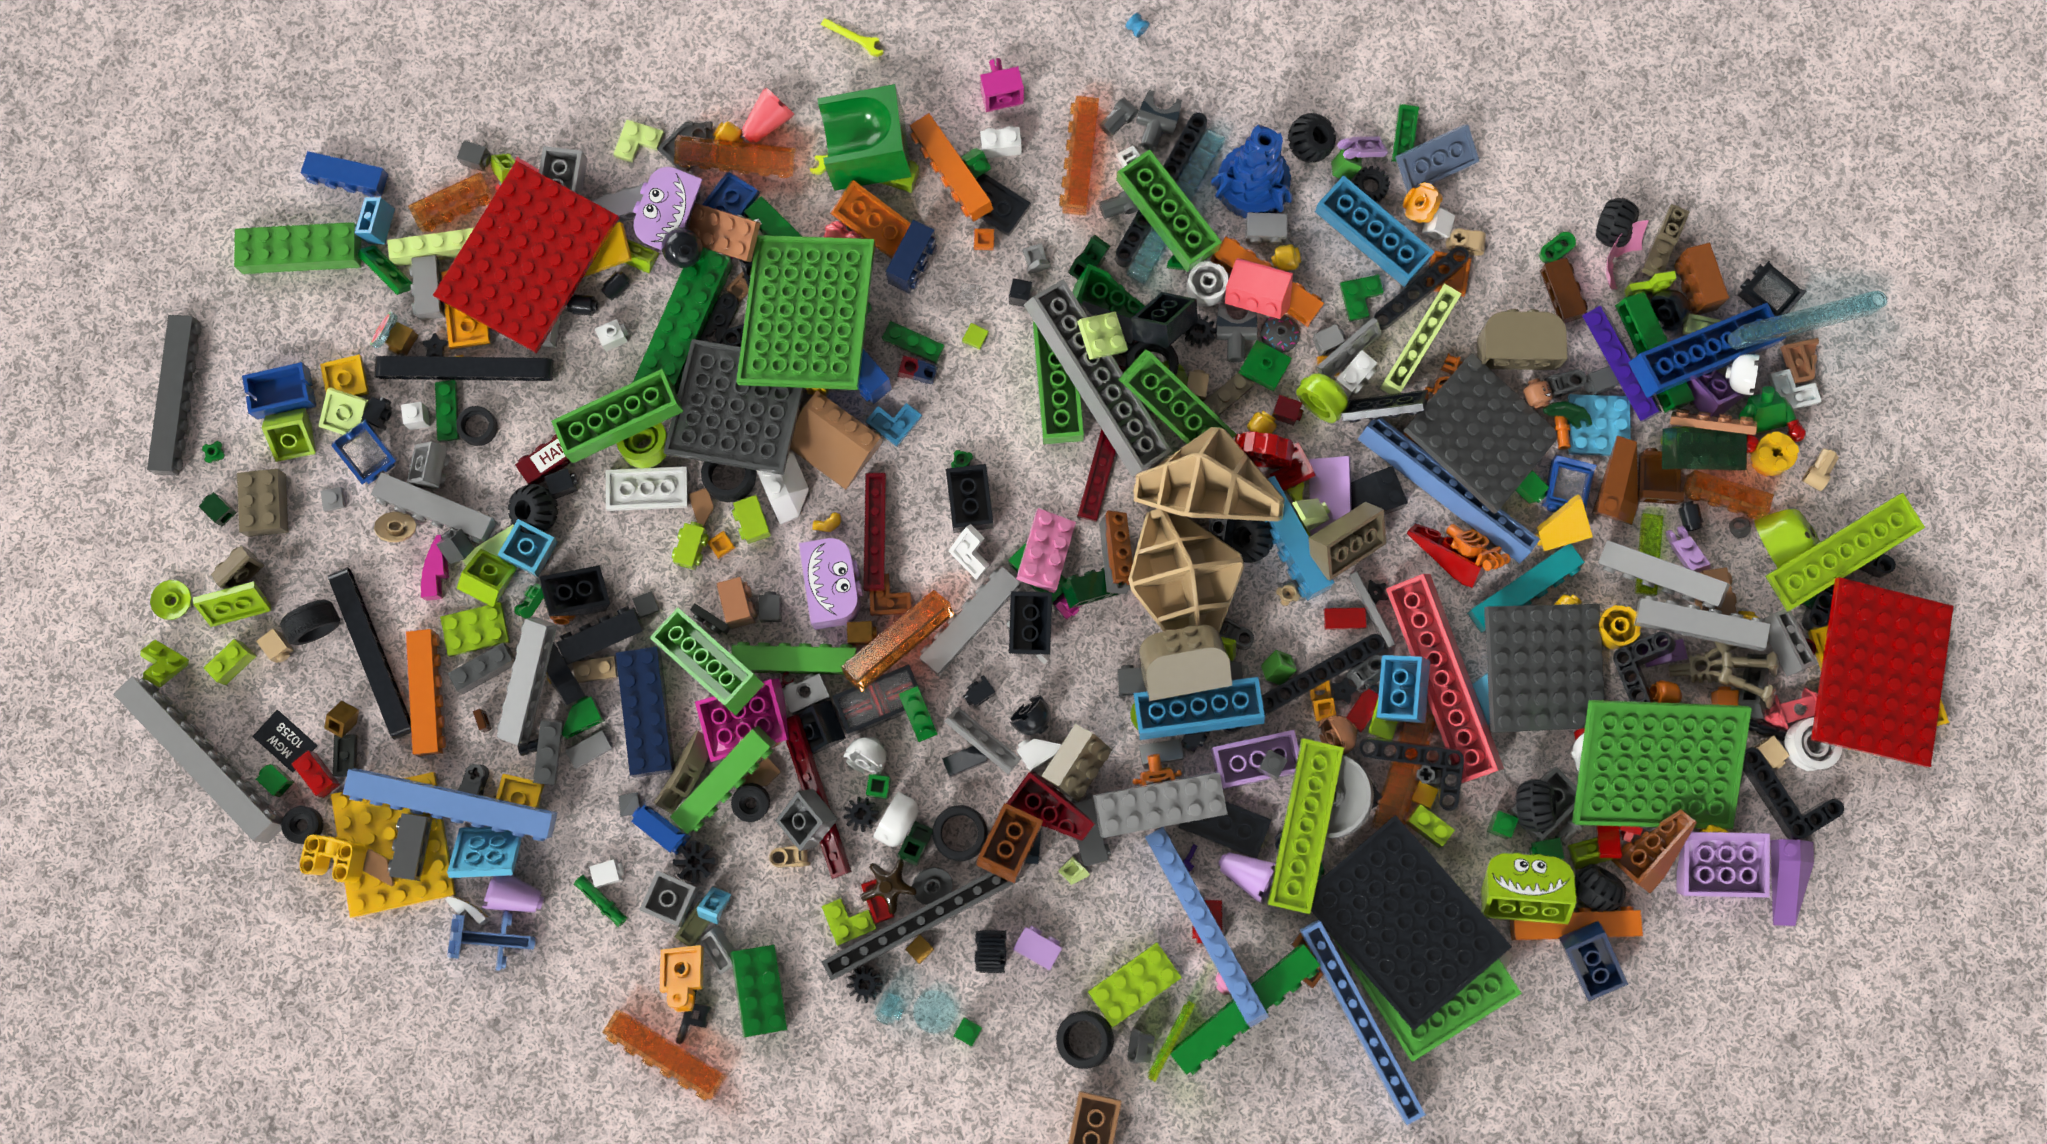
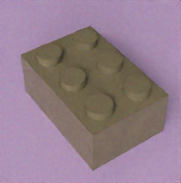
[237,469,288,537]
[1042,723,1112,802]

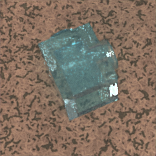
[873,990,905,1025]

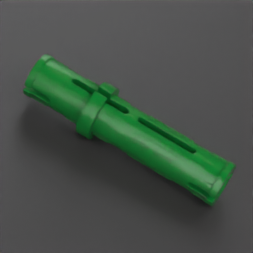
[573,875,628,928]

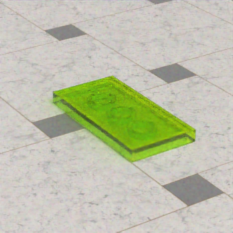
[1147,1001,1196,1082]

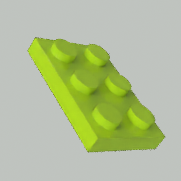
[193,581,271,627]
[440,602,510,657]

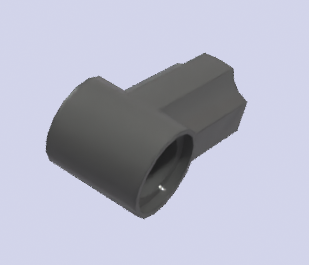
[1100,97,1139,137]
[1099,191,1139,219]
[1417,765,1442,784]

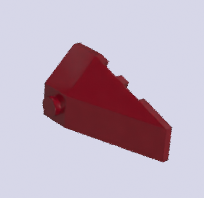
[1006,772,1095,841]

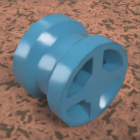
[1125,13,1150,38]

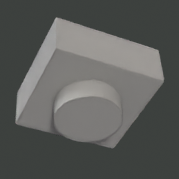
[320,487,346,512]

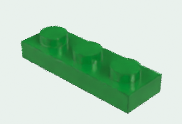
[1391,104,1419,162]
[357,245,413,295]
[882,321,945,364]
[435,380,459,442]
[898,686,938,742]

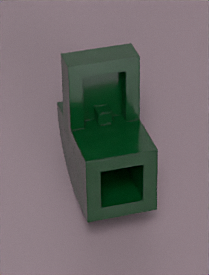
[1068,235,1110,280]
[898,821,933,866]

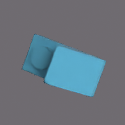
[697,886,731,924]

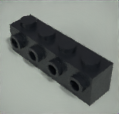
[556,606,645,665]

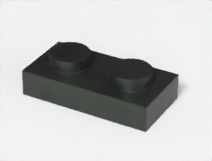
[690,603,731,635]
[333,734,357,777]

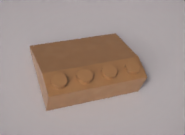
[790,391,883,490]

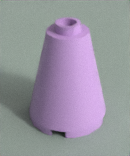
[1218,852,1276,903]
[482,875,544,912]

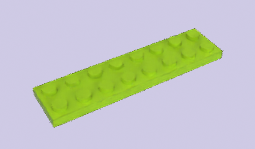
[1765,493,1925,611]
[1267,738,1344,914]

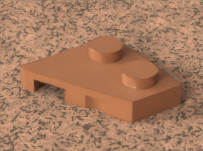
[1780,338,1819,384]

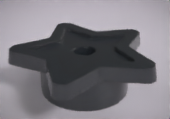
[422,333,448,357]
[1367,580,1388,605]
[1331,677,1357,704]

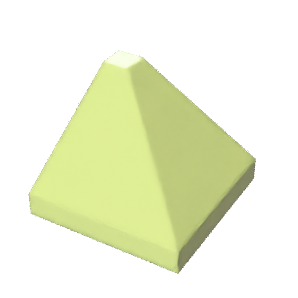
[1058,857,1090,885]

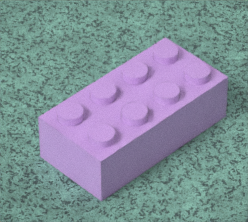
[1211,730,1299,790]

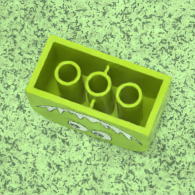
[1481,853,1576,924]

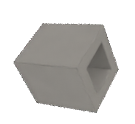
[1312,324,1346,356]

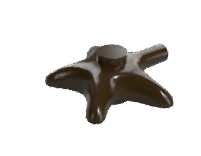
[861,859,917,914]

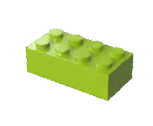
[1087,942,1182,1028]

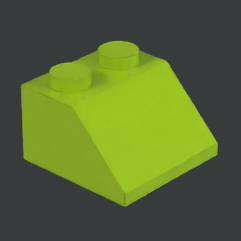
[261,408,316,462]
[456,548,517,607]

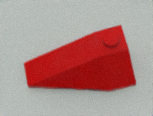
[1407,523,1488,588]

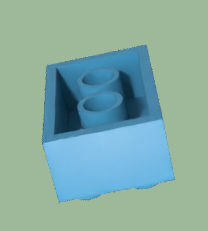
[1377,655,1430,723]

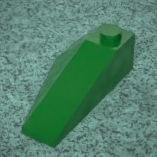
[1072,264,1145,318]

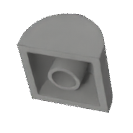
[407,441,450,489]

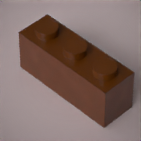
[1540,258,1588,323]

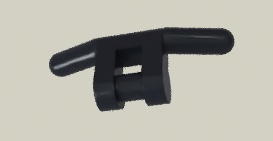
[676,990,712,1044]

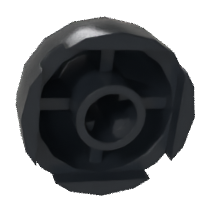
[661,227,703,268]
[1650,289,1690,331]
[1010,695,1051,735]

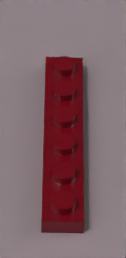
[863,473,886,591]

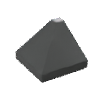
[618,792,641,817]

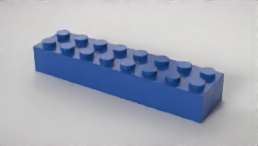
[1628,303,1786,398]

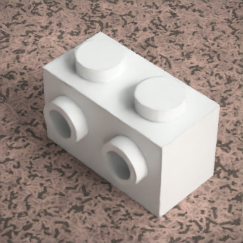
[980,126,1022,158]
[1336,350,1377,398]

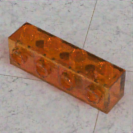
[1683,470,1774,519]

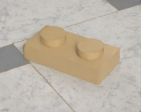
[573,656,617,683]

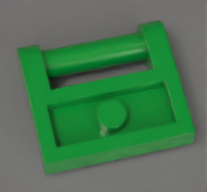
[514,583,544,619]

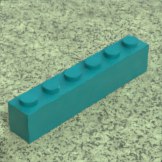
[1467,544,1585,633]

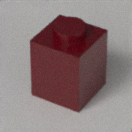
[1272,395,1304,426]

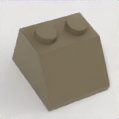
[211,545,265,589]

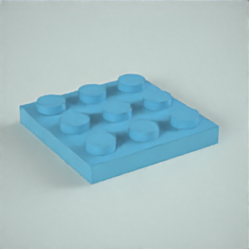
[1568,394,1631,456]
[447,827,522,878]

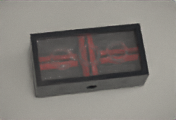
[832,664,926,737]

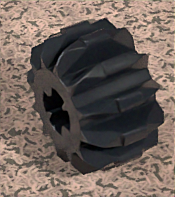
[1183,314,1217,349]
[843,796,879,832]
[847,966,883,1003]

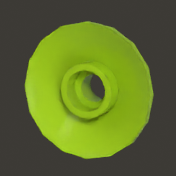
[150,580,192,620]

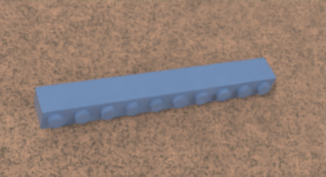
[1358,418,1540,564]
[343,768,558,841]
[1145,827,1269,1028]
[1299,920,1426,1125]

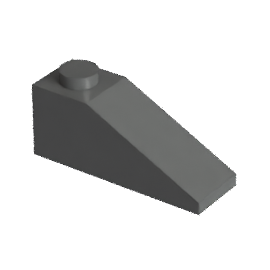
[1738,654,1769,719]

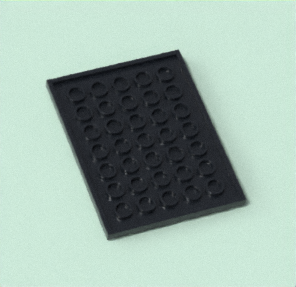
[1311,815,1512,1031]

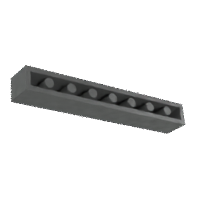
[147,315,201,476]

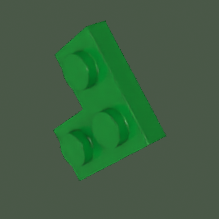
[1339,274,1384,322]

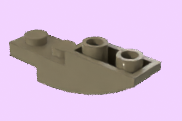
[1641,204,1690,277]
[654,730,709,814]

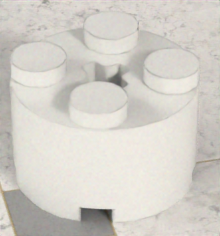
[1187,261,1228,307]

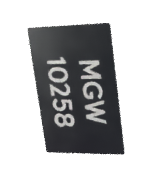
[252,710,318,773]

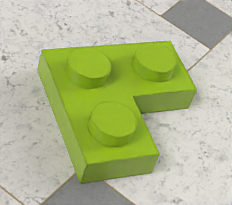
[1624,271,1677,297]
[140,640,189,688]
[821,898,876,946]

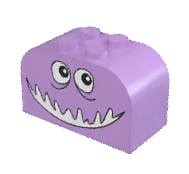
[633,167,703,250]
[799,538,863,630]

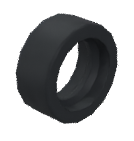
[456,406,498,446]

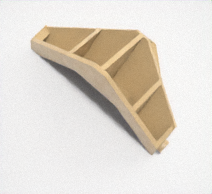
[1133,427,1285,521]
[1129,509,1244,632]

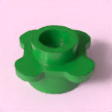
[202,441,225,463]
[951,450,973,468]

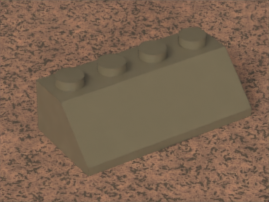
[1308,502,1386,580]

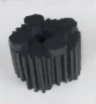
[974,930,1007,973]

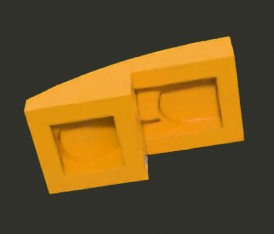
[1310,678,1336,721]

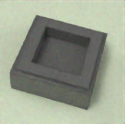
[633,591,660,618]

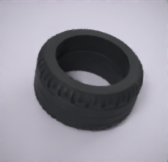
[1125,341,1179,376]
[701,461,756,502]
[280,599,340,645]
[932,805,988,861]
[1056,1011,1114,1069]

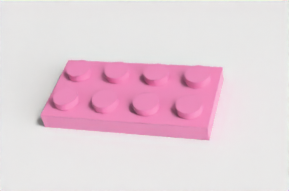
[1016,508,1076,593]

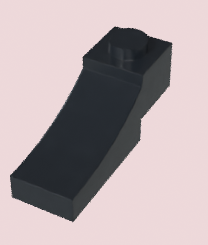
[546,642,585,706]

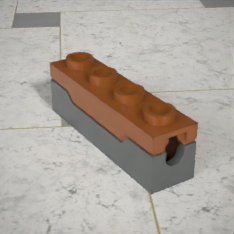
[1099,510,1133,594]

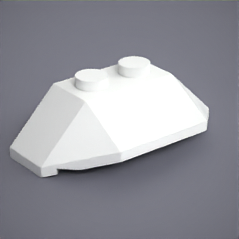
[757,451,809,525]

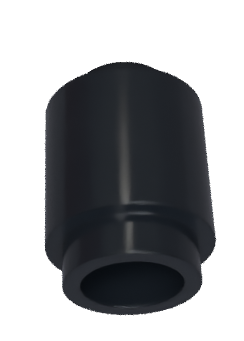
[600,271,630,301]
[567,294,598,316]
[1678,501,1704,532]

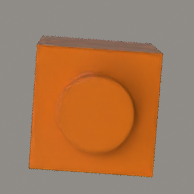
[1711,686,1739,706]

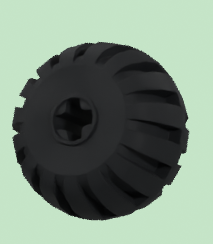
[1288,113,1336,162]
[1596,198,1639,248]
[508,484,559,535]
[1232,519,1274,563]
[1516,779,1557,832]
[1574,864,1626,912]

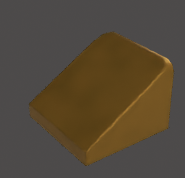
[905,935,935,964]

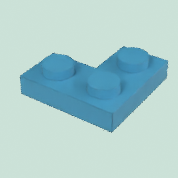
[865,403,922,447]

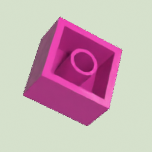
[980,58,1024,112]

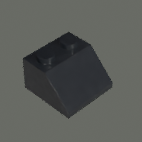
[798,701,846,754]

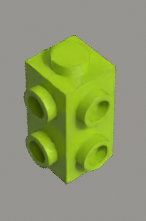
[672,522,709,571]

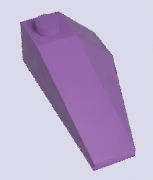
[1687,370,1745,417]
[1770,839,1814,926]

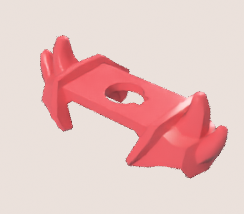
[1764,687,1818,730]

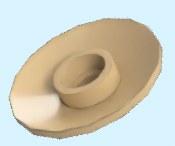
[374,512,416,543]

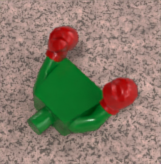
[1738,386,1806,453]

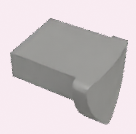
[1023,243,1051,274]

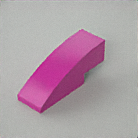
[421,534,449,601]

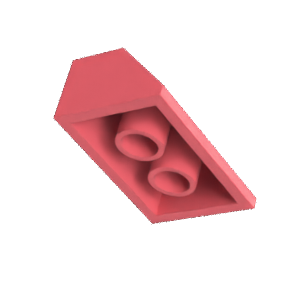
[1225,258,1293,319]

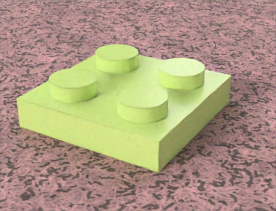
[1077,312,1128,360]
[318,387,369,439]

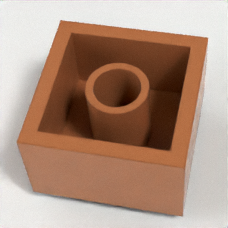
[716,577,757,629]

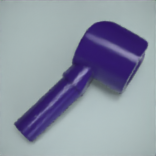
[1183,844,1198,872]

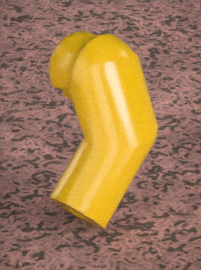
[812,512,841,532]

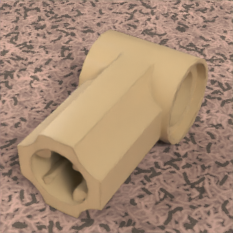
[1802,449,1839,491]

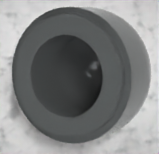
[1729,517,1751,538]

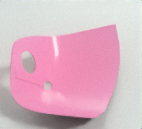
[1606,220,1649,289]

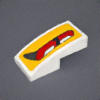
[445,897,490,925]

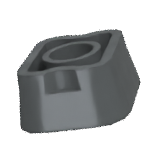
[1127,1029,1154,1063]

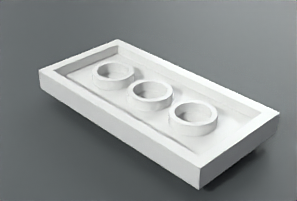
[606,466,688,511]

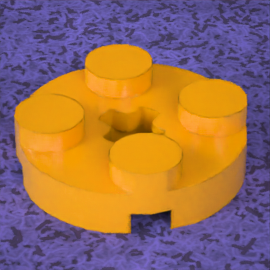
[1403,183,1443,223]

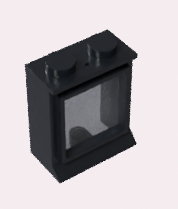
[1738,261,1807,322]

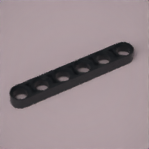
[1374,247,1469,330]

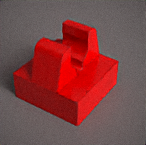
[1619,826,1643,842]

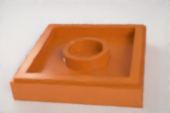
[1426,251,1472,297]

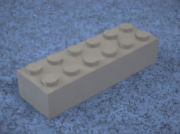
[1093,772,1227,838]

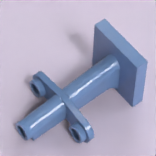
[447,910,535,971]

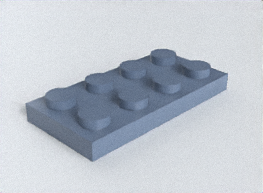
[1395,124,1480,193]

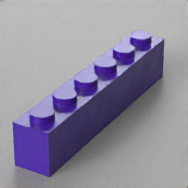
[1582,305,1662,422]

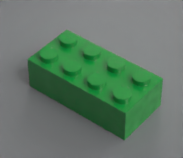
[730,944,787,1038]

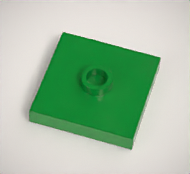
[1239,340,1292,392]

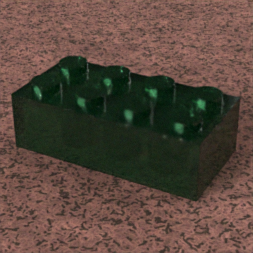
[1662,427,1747,471]

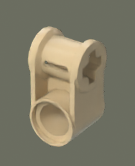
[1445,228,1486,256]
[769,845,810,868]

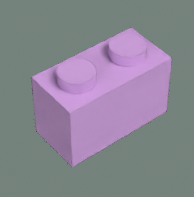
[1013,926,1062,970]

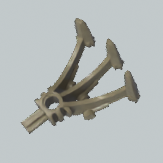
[1669,632,1779,709]

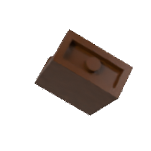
[1638,448,1684,505]

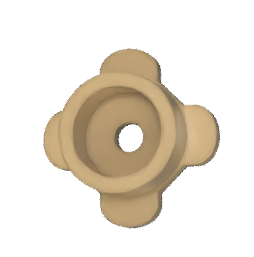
[1276,582,1300,606]

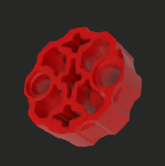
[1235,432,1294,469]

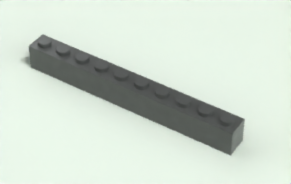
[821,872,1020,981]

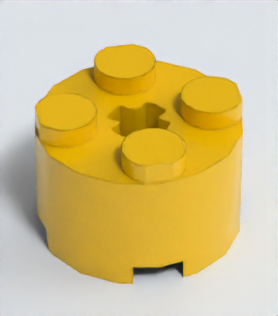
[1750,431,1799,477]
[1599,605,1641,650]

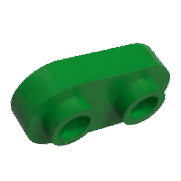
[1539,232,1576,264]

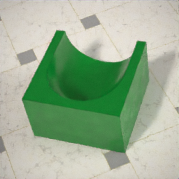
[817,84,912,191]

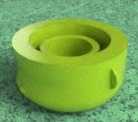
[1296,373,1348,423]
[616,423,668,469]

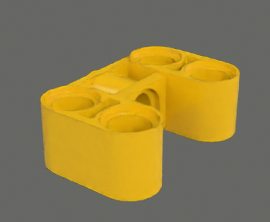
[299,835,366,883]

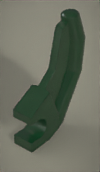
[1543,401,1593,429]

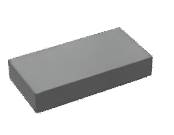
[566,730,613,769]

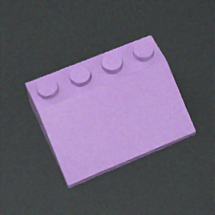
[1676,832,1770,897]

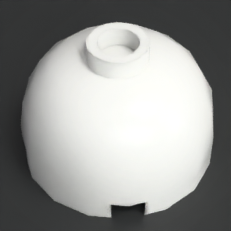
[1725,354,1759,396]
[843,737,886,775]

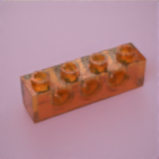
[408,172,494,232]

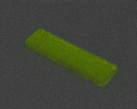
[1635,513,1664,596]

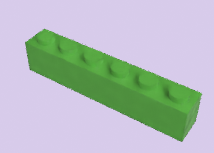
[731,642,857,675]
[670,726,776,835]

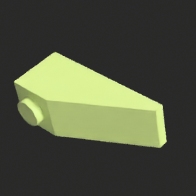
[1292,498,1330,532]

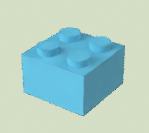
[498,519,558,577]

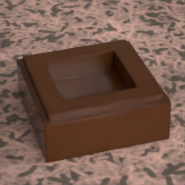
[473,709,492,733]

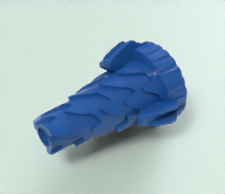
[1211,124,1293,218]

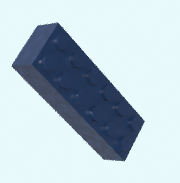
[616,647,675,778]

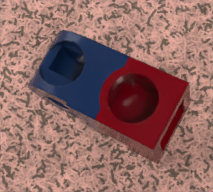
[897,355,938,384]

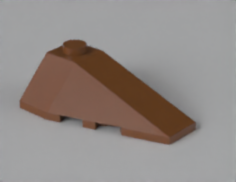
[1592,436,1638,525]
[1611,809,1697,894]

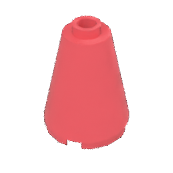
[742,88,795,143]

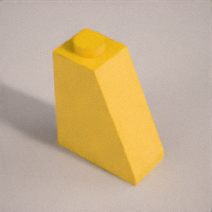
[1535,495,1593,551]

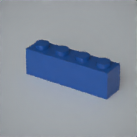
[300,151,389,197]

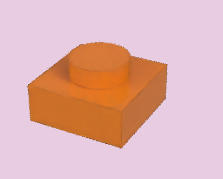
[974,228,994,251]

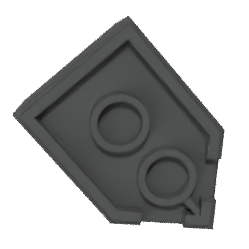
[657,122,713,171]

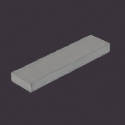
[1316,318,1382,378]
[1348,572,1395,649]
[944,707,1021,774]

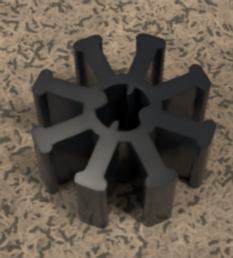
[673,840,718,884]

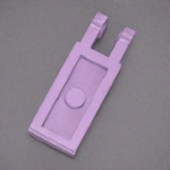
[1338,137,1388,159]
[1665,526,1711,573]

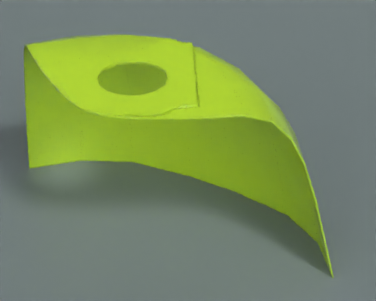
[1754,509,1820,568]

